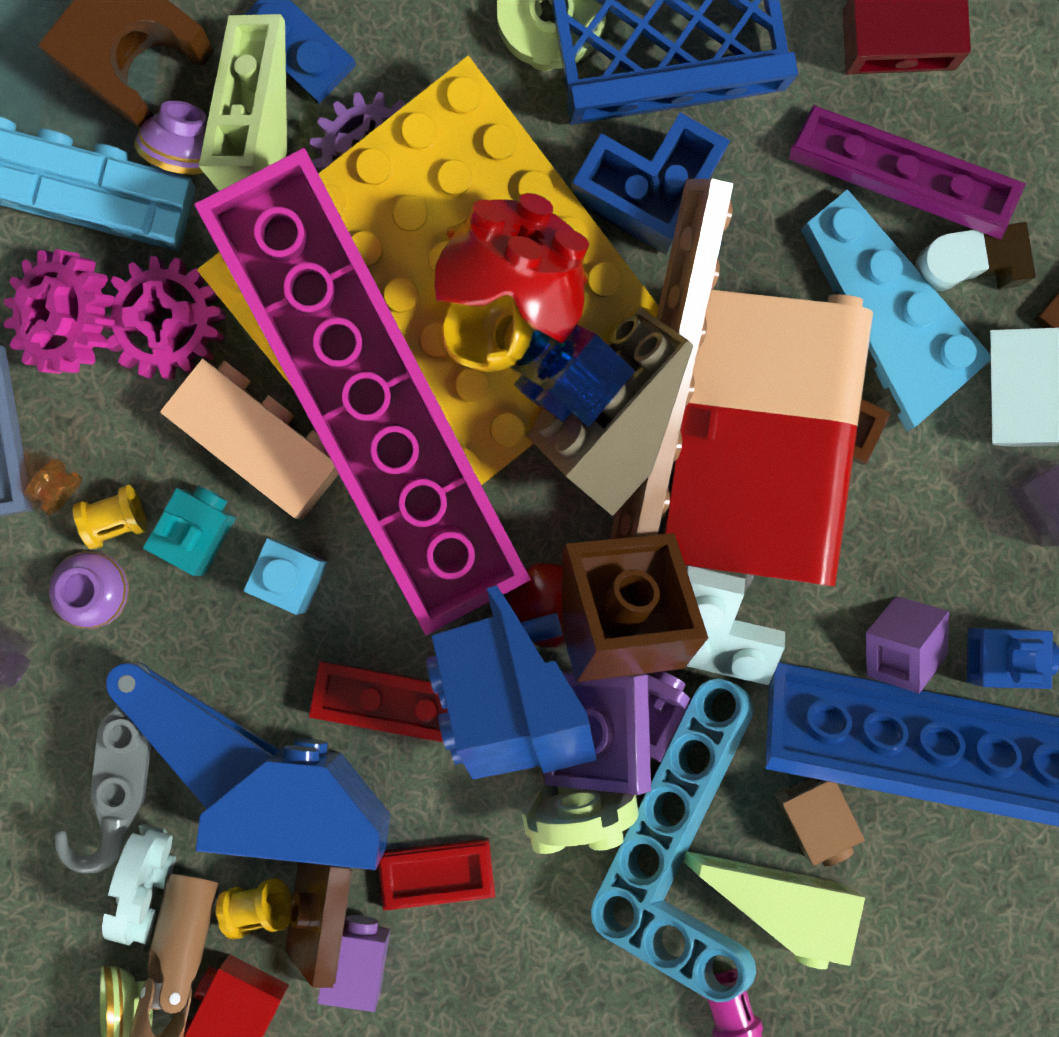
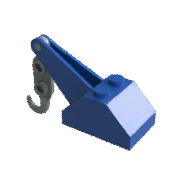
[55,662,390,874]

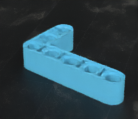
[591,679,756,1002]

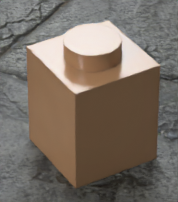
[774,778,865,866]

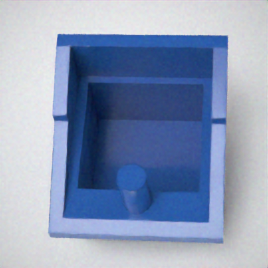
[426,585,597,780]

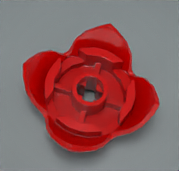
[434,193,589,343]

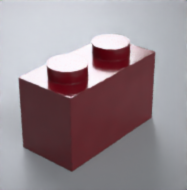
[843,0,971,75]

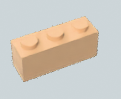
[160,358,339,520]

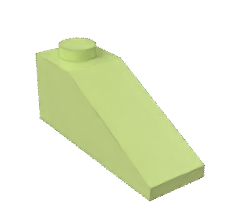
[199,14,287,191]
[684,851,865,969]

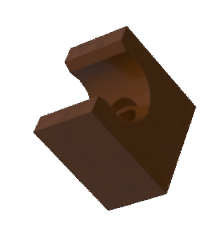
[38,0,215,130]

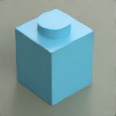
[244,538,329,615]

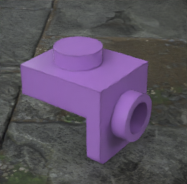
[647,671,691,764]

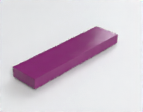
[789,105,1026,240]

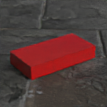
[378,838,496,911]

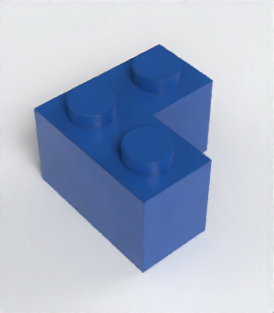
[571,112,730,255]

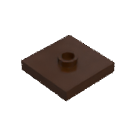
[285,862,352,988]

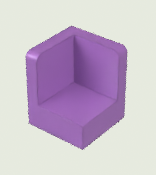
[866,597,949,694]

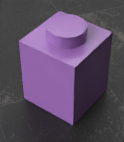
[318,915,390,1012]

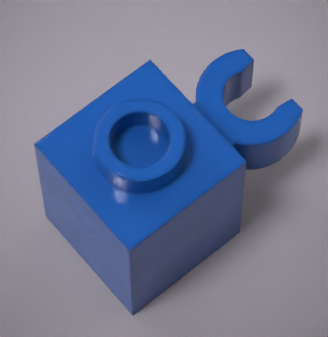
[967,627,1059,689]

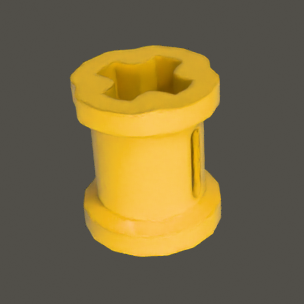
[73,484,148,549]
[215,878,292,940]

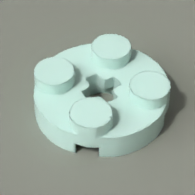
[102,824,176,945]

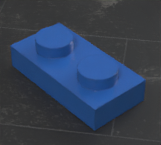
[245,0,356,105]

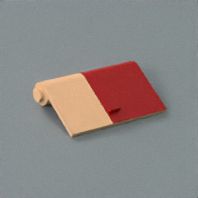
[665,290,873,587]

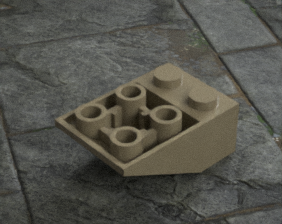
[526,308,694,516]

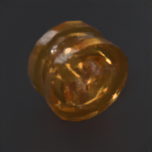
[25,459,82,515]

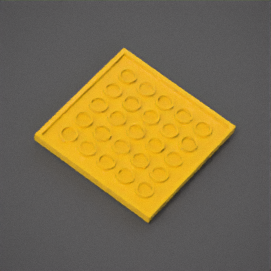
[197,55,659,485]

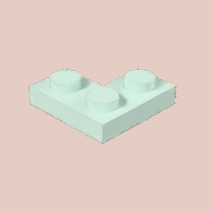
[687,566,785,685]

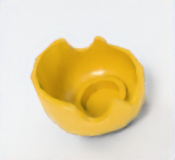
[442,295,533,372]

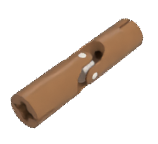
[129,874,219,1037]

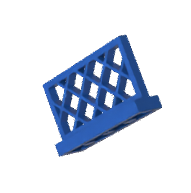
[551,0,798,125]

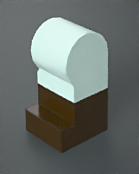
[915,222,1036,291]

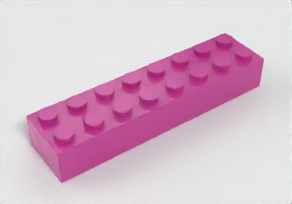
[194,148,531,635]

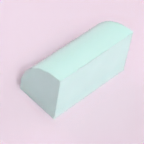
[990,328,1059,447]

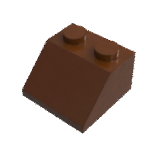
[561,533,709,682]

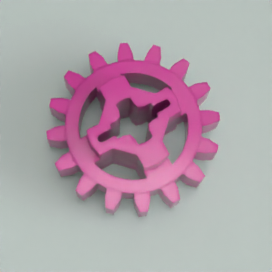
[3,249,115,374]
[103,256,226,381]

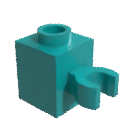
[143,485,237,576]

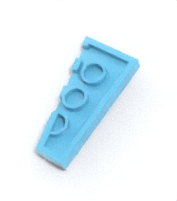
[801,189,991,432]

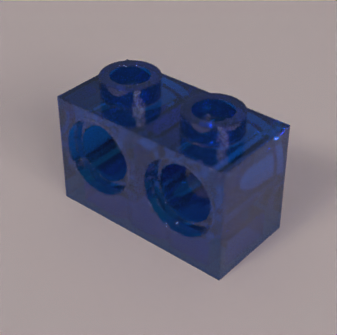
[509,324,635,427]

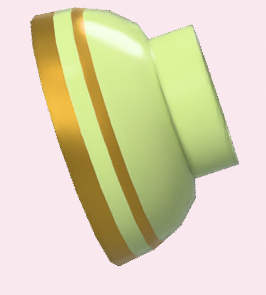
[100,966,153,1037]

